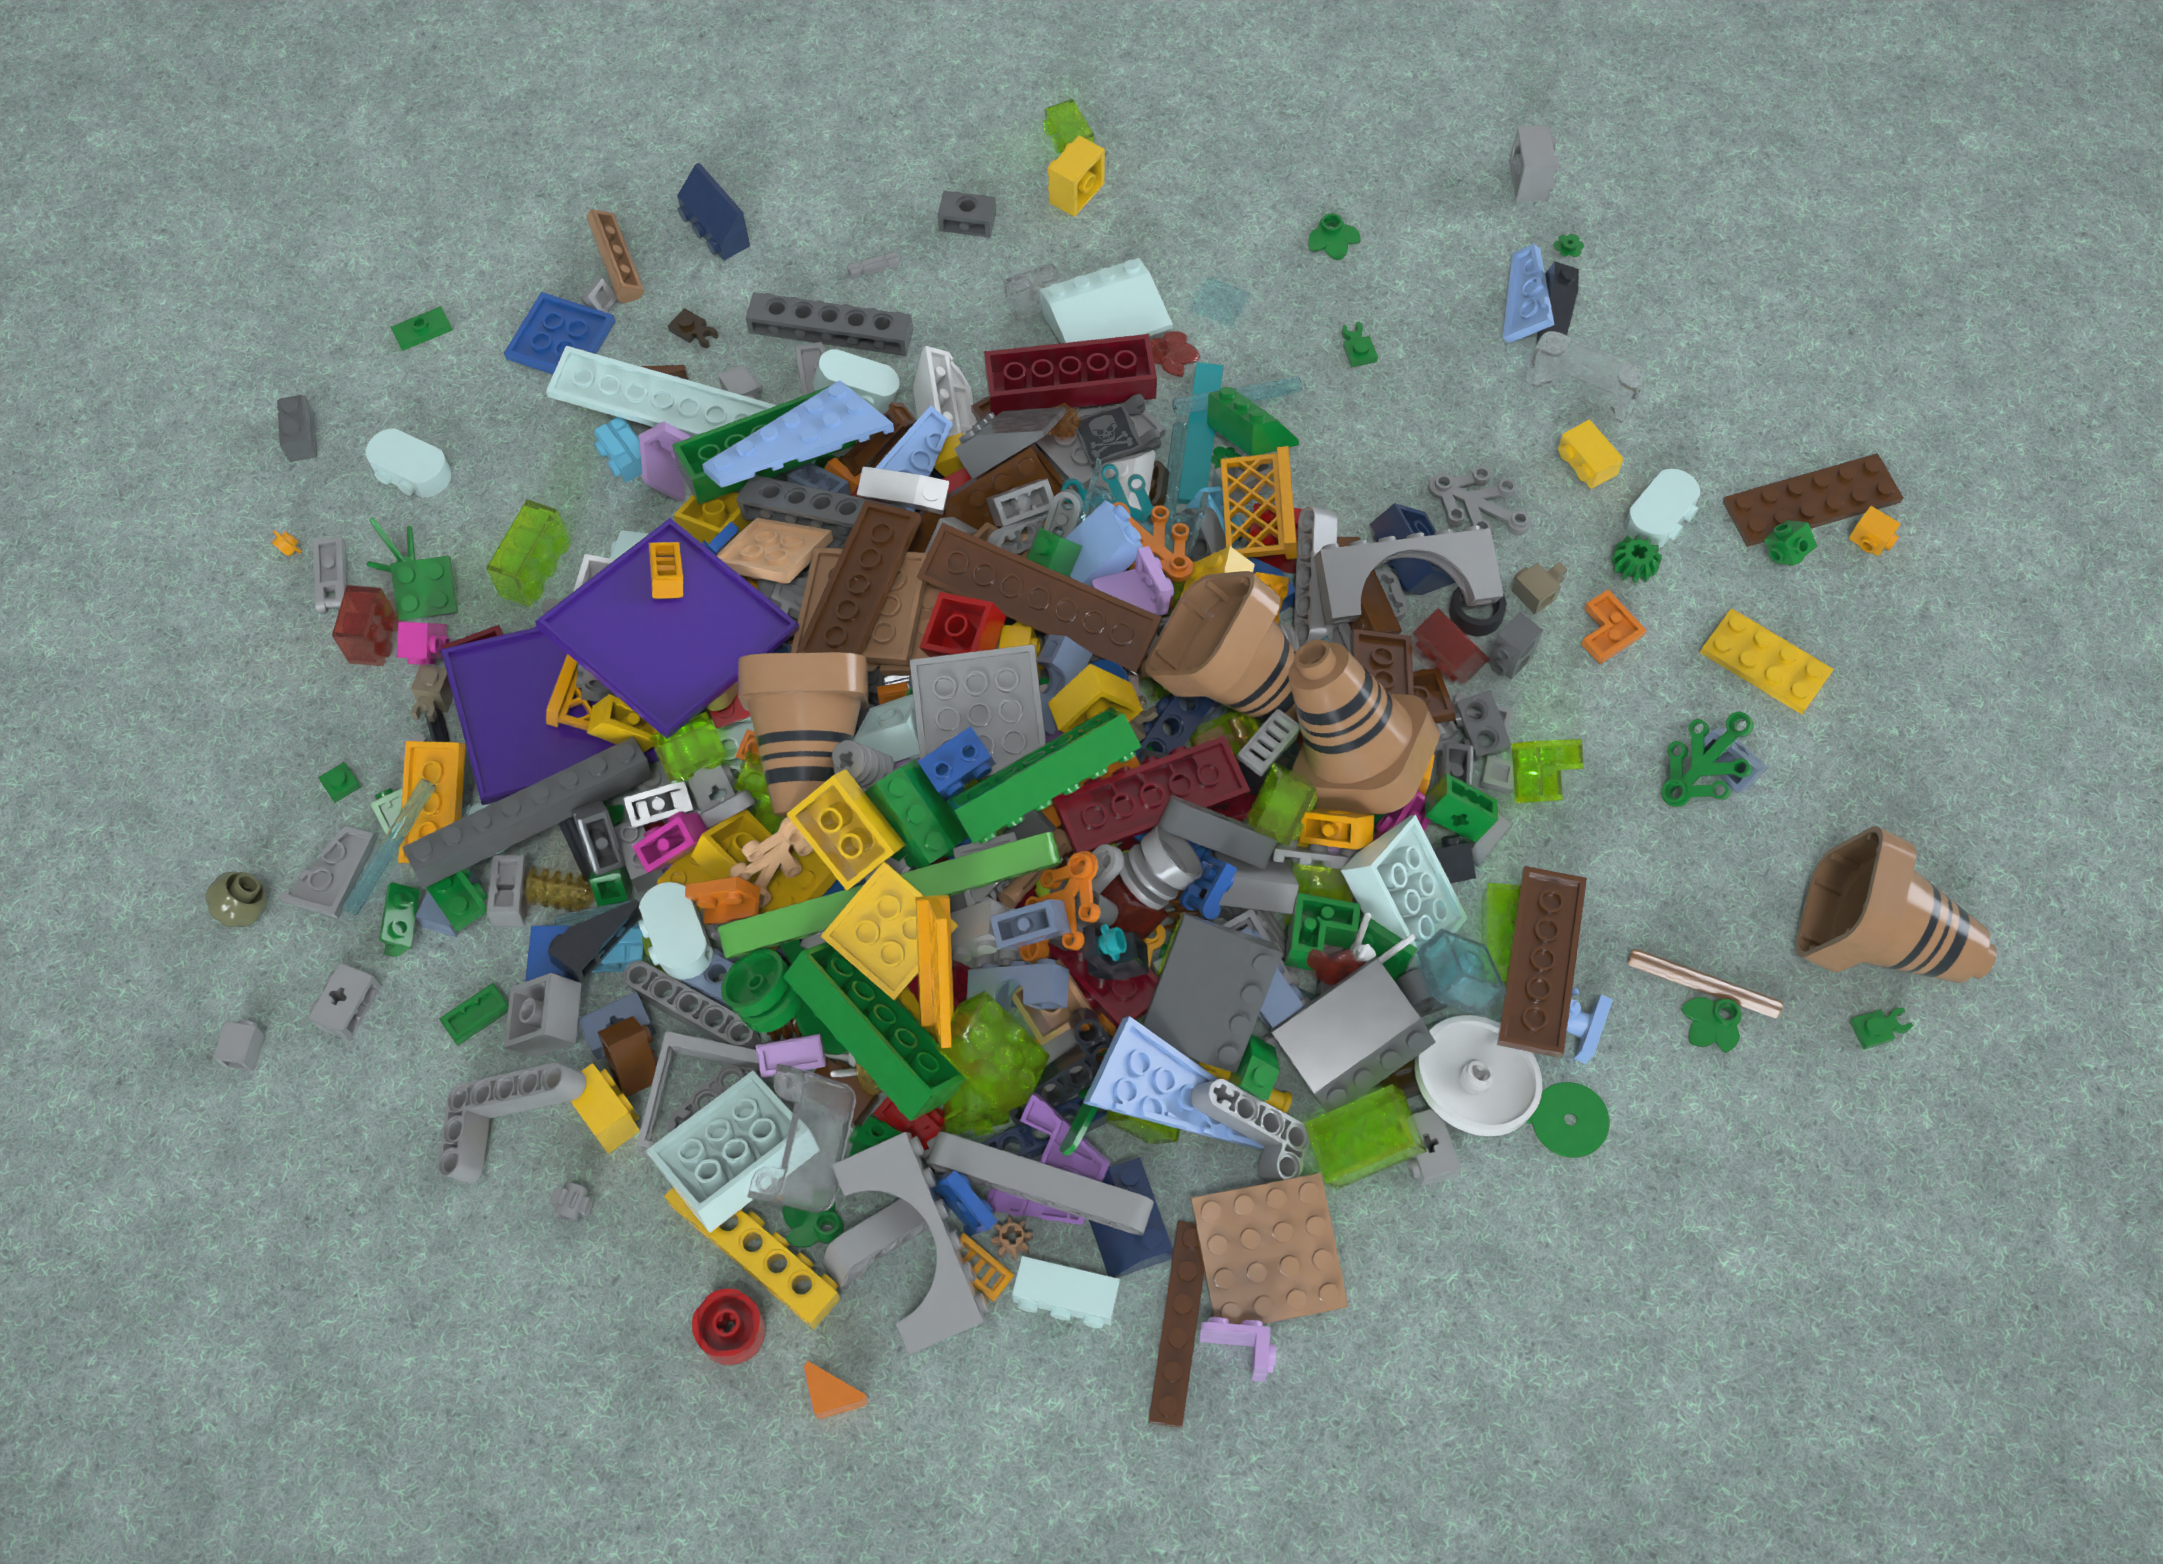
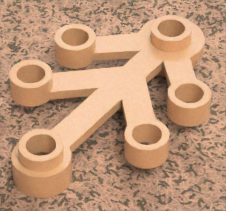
[729,817,814,909]

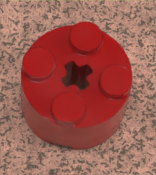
[692,1288,766,1365]

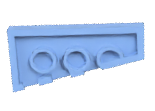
[1503,244,1554,343]
[876,405,953,512]

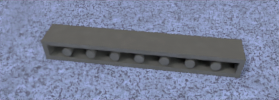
[402,737,652,889]

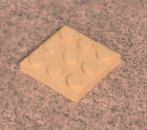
[716,518,833,584]

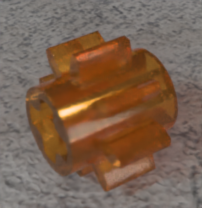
[1049,403,1080,440]

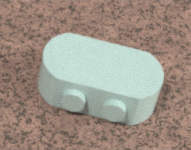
[813,349,900,414]
[366,428,451,498]
[1624,469,1700,547]
[638,882,714,979]

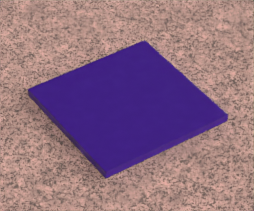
[535,518,799,739]
[441,627,663,805]

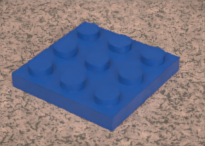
[504,292,616,374]

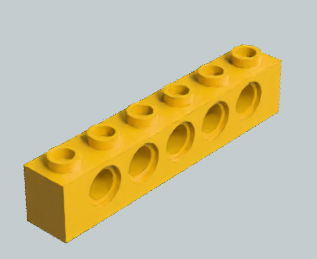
[664,1187,841,1330]

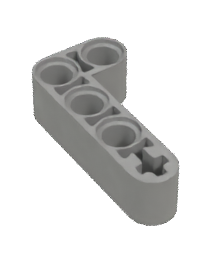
[1191,1079,1310,1183]
[822,1192,951,1291]

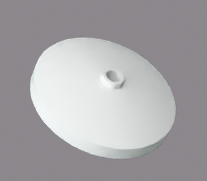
[1415,1015,1542,1136]

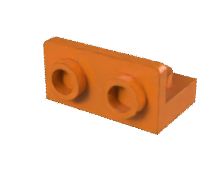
[685,876,760,925]

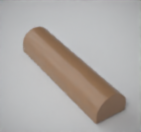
[587,209,644,303]

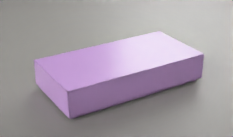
[756,1033,827,1078]

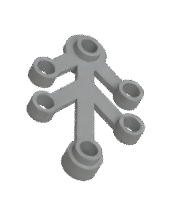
[1429,466,1531,536]

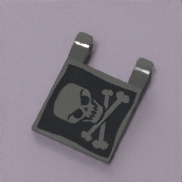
[1072,394,1161,468]

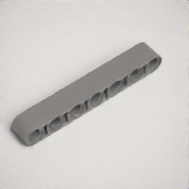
[927,1132,1154,1235]

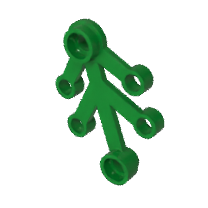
[1661,711,1754,807]

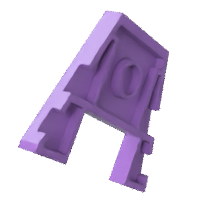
[985,1092,1111,1225]

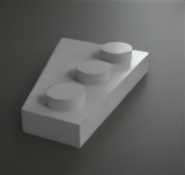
[278,825,377,919]
[1271,838,1359,869]

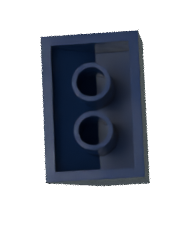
[677,163,750,261]
[1370,503,1456,595]
[1089,1157,1173,1278]

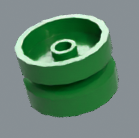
[721,949,803,1033]

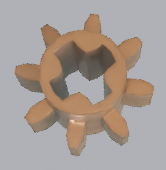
[991,1217,1033,1261]

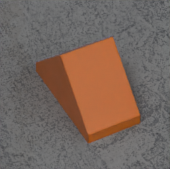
[804,1361,868,1420]

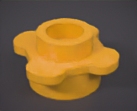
[271,530,302,557]

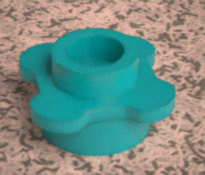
[1098,924,1127,961]

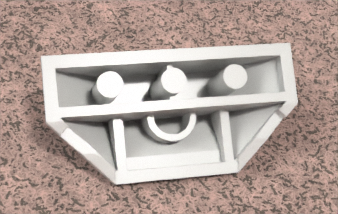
[913,346,977,437]
[1089,450,1156,515]

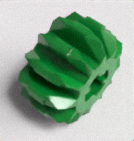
[1611,534,1662,584]

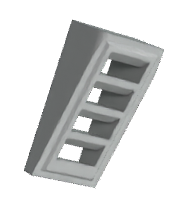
[1236,709,1301,776]

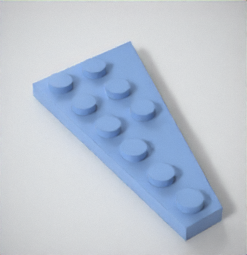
[702,380,894,488]
[1083,1016,1264,1150]

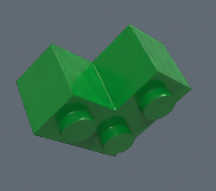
[1284,893,1361,971]

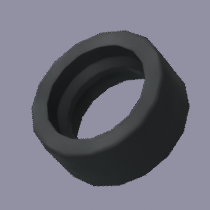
[1449,586,1507,637]

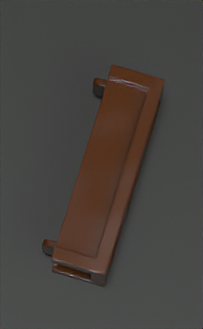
[838,402,917,477]

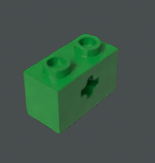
[1425,773,1498,843]

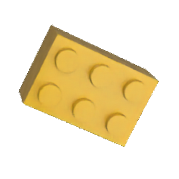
[786,769,906,891]

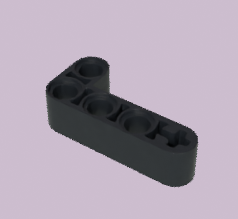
[1006,1008,1113,1126]

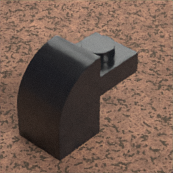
[1081,925,1149,980]

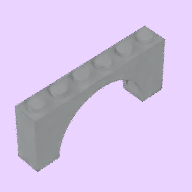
[1314,526,1504,625]
[832,1132,989,1355]

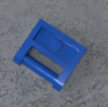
[1180,854,1238,919]
[933,1170,998,1236]

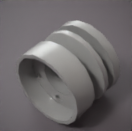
[1120,825,1203,910]

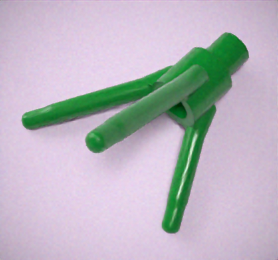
[366,518,415,573]

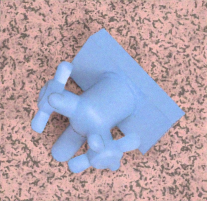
[1567,988,1613,1064]

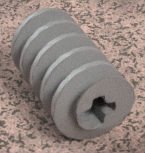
[832,740,894,789]

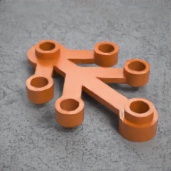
[1113,502,1193,582]
[1019,851,1101,963]

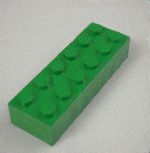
[672,386,856,505]
[946,707,1142,844]
[783,942,968,1121]

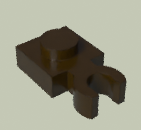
[668,308,718,348]
[1372,1059,1422,1104]

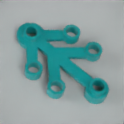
[1061,464,1167,535]

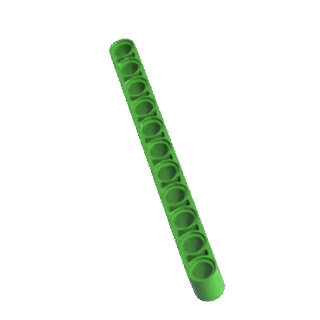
[717,832,1061,959]

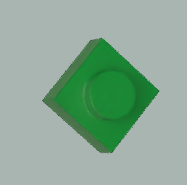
[318,762,361,803]

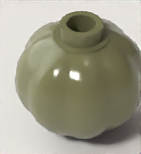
[205,872,267,927]

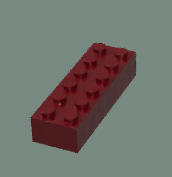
[984,334,1157,416]

